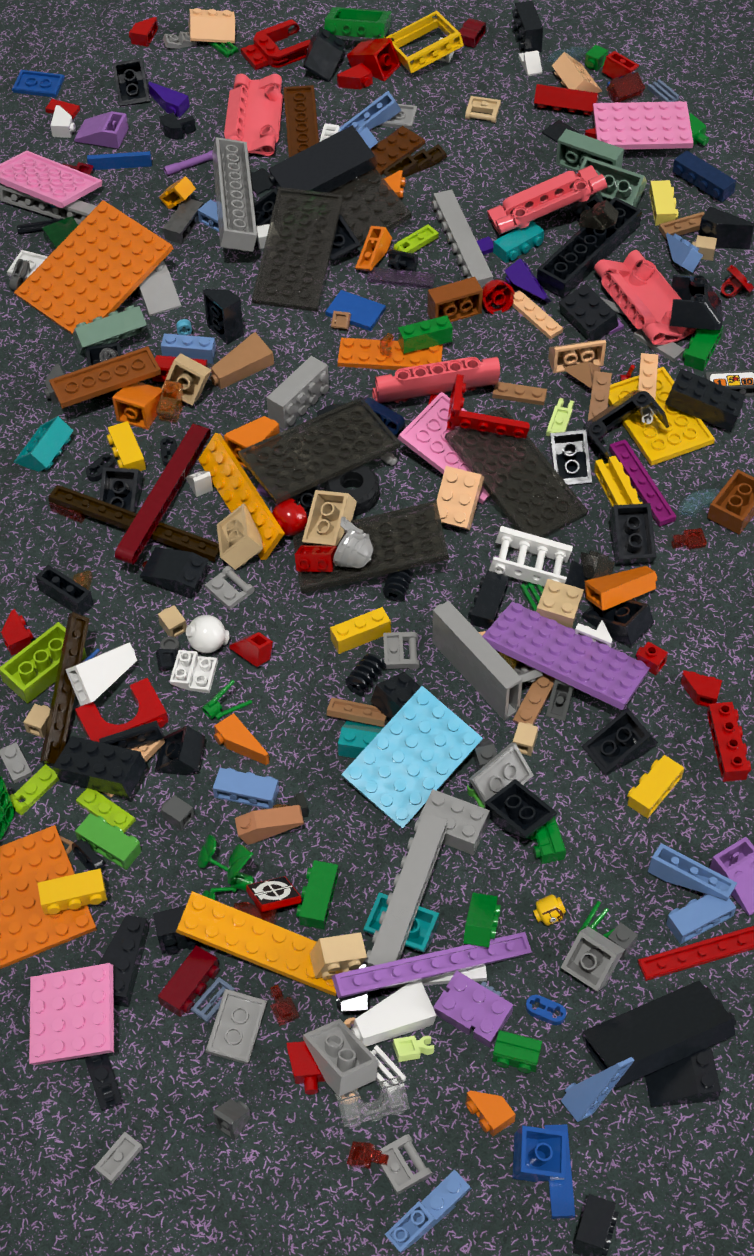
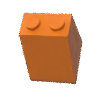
[112,382,166,430]
[224,416,281,473]

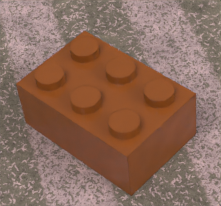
[427,277,483,322]
[707,469,754,535]

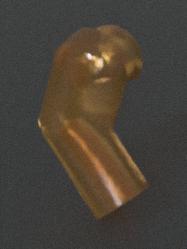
[380,333,393,356]

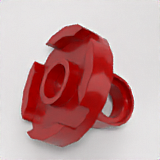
[721,264,754,298]

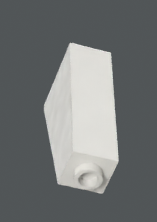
[65,643,137,706]
[351,980,436,1046]

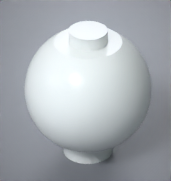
[186,615,229,653]

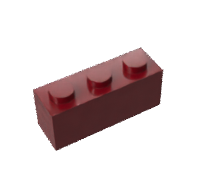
[158,945,219,1017]

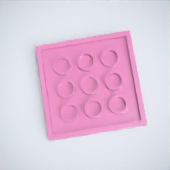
[29,963,114,1065]

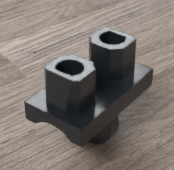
[388,249,418,272]

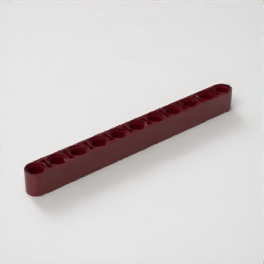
[115,423,211,565]

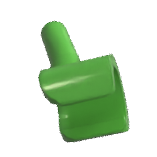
[467,784,485,808]

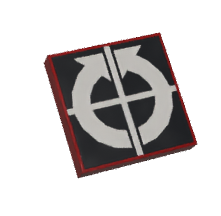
[246,876,301,912]

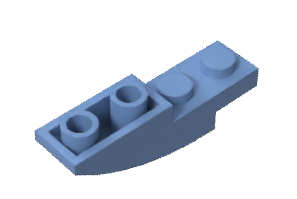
[385,1169,472,1253]

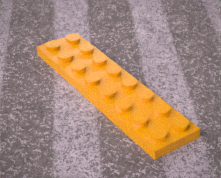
[198,433,285,560]
[176,891,336,996]

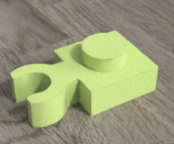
[393,1036,434,1062]

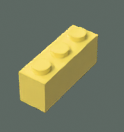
[649,180,678,226]

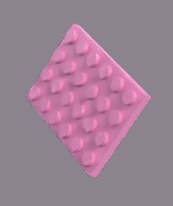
[593,101,693,150]
[0,151,102,208]
[398,392,525,504]

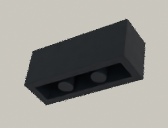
[36,565,94,616]
[468,571,509,629]

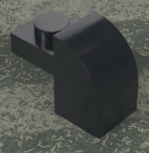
[159,112,196,140]
[571,192,606,221]

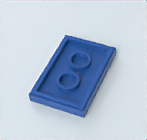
[12,70,65,98]
[325,290,386,331]

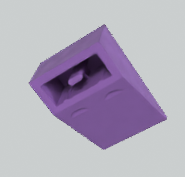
[74,111,129,149]
[710,837,754,916]

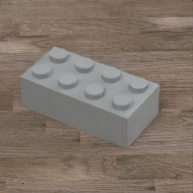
[266,356,329,430]

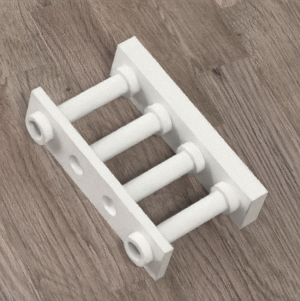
[489,526,573,587]

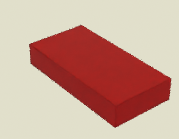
[45,99,80,119]

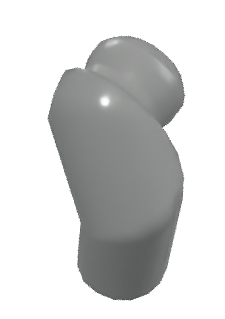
[381,443,398,466]

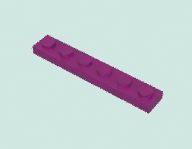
[609,439,676,527]

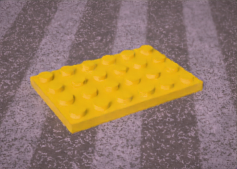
[608,367,715,466]

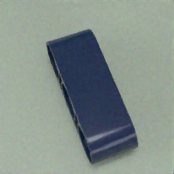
[354,397,405,435]

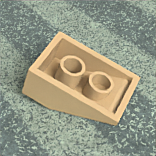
[302,490,357,546]
[217,503,263,570]

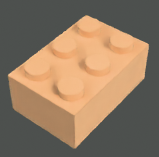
[432,466,484,530]

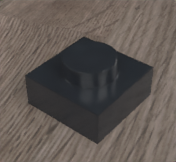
[156,649,177,670]

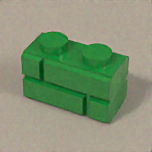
[529,816,566,864]
[492,1030,542,1073]

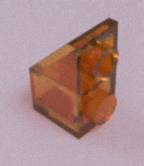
[156,380,183,422]

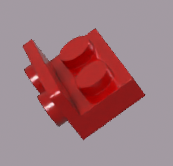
[294,545,337,572]

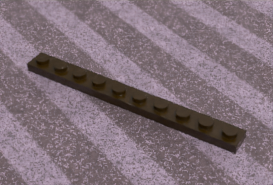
[48,485,220,562]

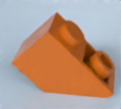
[380,170,405,203]
[465,1090,516,1137]

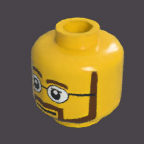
[533,894,566,926]

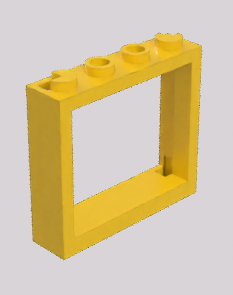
[385,11,464,74]

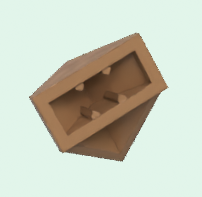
[564,361,601,389]

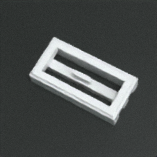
[370,1045,406,1094]

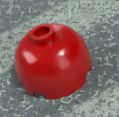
[482,279,515,314]
[272,498,308,536]

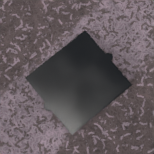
[542,120,579,143]
[250,168,276,195]

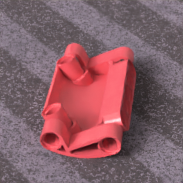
[487,165,607,235]
[594,250,696,345]
[372,357,500,403]

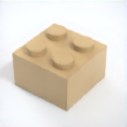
[162,353,211,406]
[536,579,584,628]
[310,932,367,980]

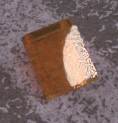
[73,571,93,590]

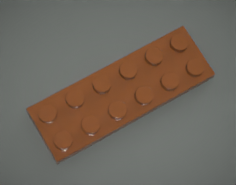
[49,346,161,408]

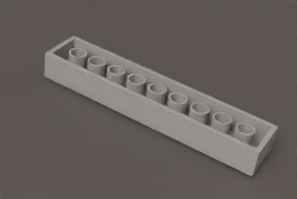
[212,137,257,252]

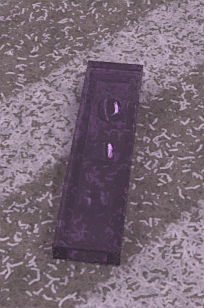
[367,267,435,289]

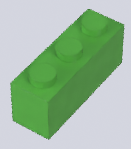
[75,813,141,870]

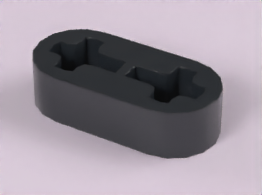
[160,437,177,467]
[86,454,116,482]

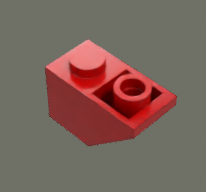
[1,609,34,656]
[229,632,273,667]
[681,670,722,707]

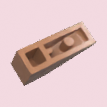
[235,805,304,845]

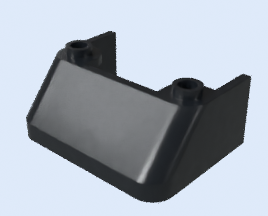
[670,275,723,330]
[583,390,669,463]

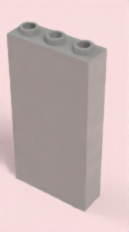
[432,600,522,721]

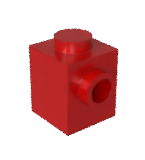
[636,642,668,675]

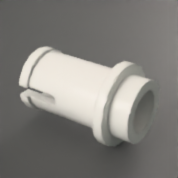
[640,407,654,424]

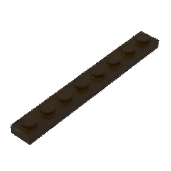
[40,612,90,766]

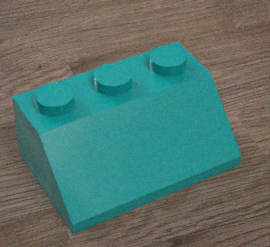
[14,416,73,472]
[338,721,384,758]
[363,892,439,952]

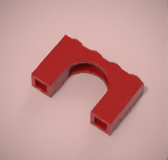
[75,678,169,742]

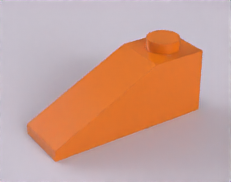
[355,226,392,271]
[214,713,269,765]

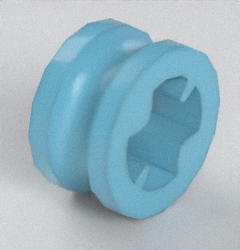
[176,319,192,335]

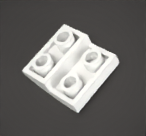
[170,650,218,693]

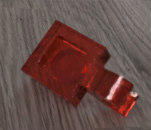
[671,528,707,549]
[270,984,299,1027]
[347,1141,389,1168]

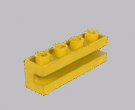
[594,455,643,507]

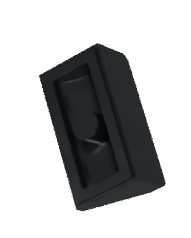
[565,561,589,590]

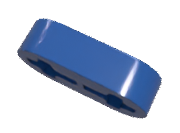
[526,995,566,1025]

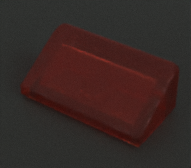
[49,502,87,524]

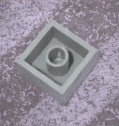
[561,926,625,991]

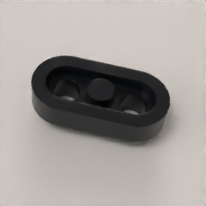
[72,839,104,872]

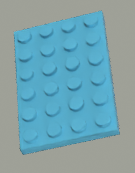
[341,686,483,829]

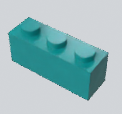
[493,221,544,263]

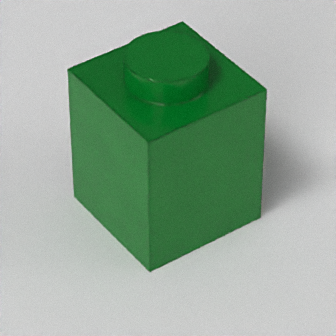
[585,45,608,71]

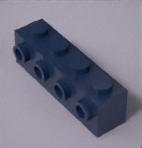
[672,150,736,202]

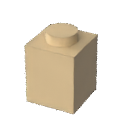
[692,235,717,261]
[158,605,187,637]
[23,704,50,738]
[513,722,538,756]

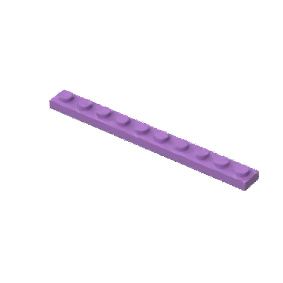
[332,932,532,998]

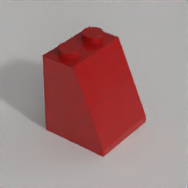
[347,38,401,82]

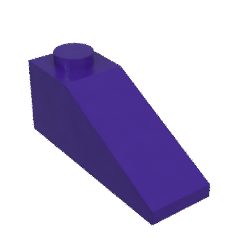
[148,82,190,118]
[504,258,551,303]

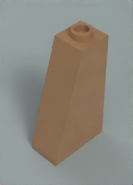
[210,332,274,389]

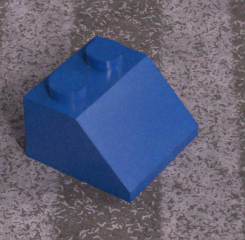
[513,1125,567,1182]

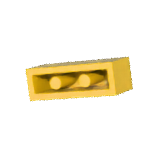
[106,421,146,471]
[330,607,391,654]
[627,755,684,819]
[38,868,107,914]

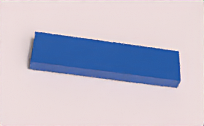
[87,151,152,170]
[544,1124,575,1219]

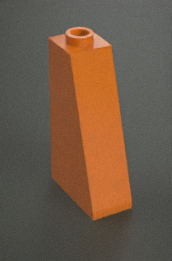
[585,566,657,611]

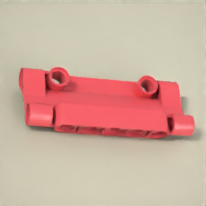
[224,74,283,156]

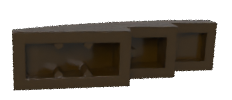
[383,144,448,177]

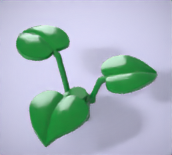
[197,835,253,900]

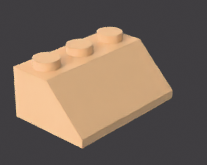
[188,8,235,43]
[552,52,602,93]
[548,340,606,373]

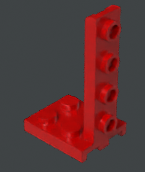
[446,374,530,439]

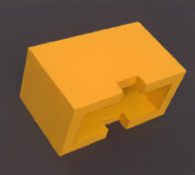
[159,176,196,209]

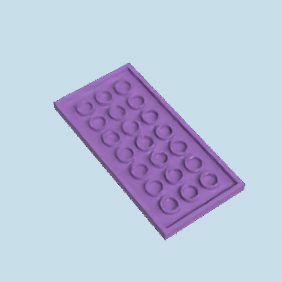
[482,602,650,710]

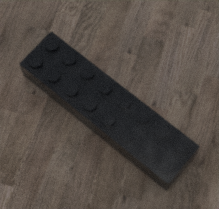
[537,197,642,298]

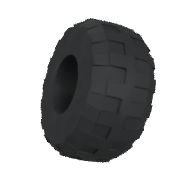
[325,462,379,515]

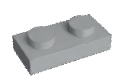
[0,742,33,784]
[94,1132,143,1184]

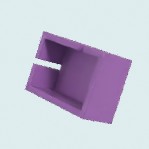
[433,970,513,1048]

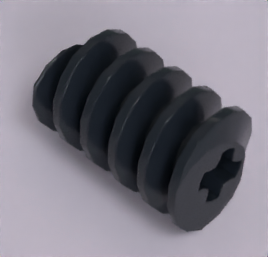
[383,559,413,602]
[345,654,386,697]

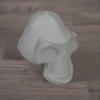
[333,517,373,568]

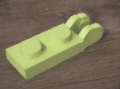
[546,398,574,436]

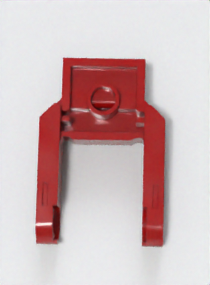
[241,19,310,70]

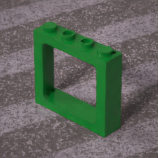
[324,7,391,39]

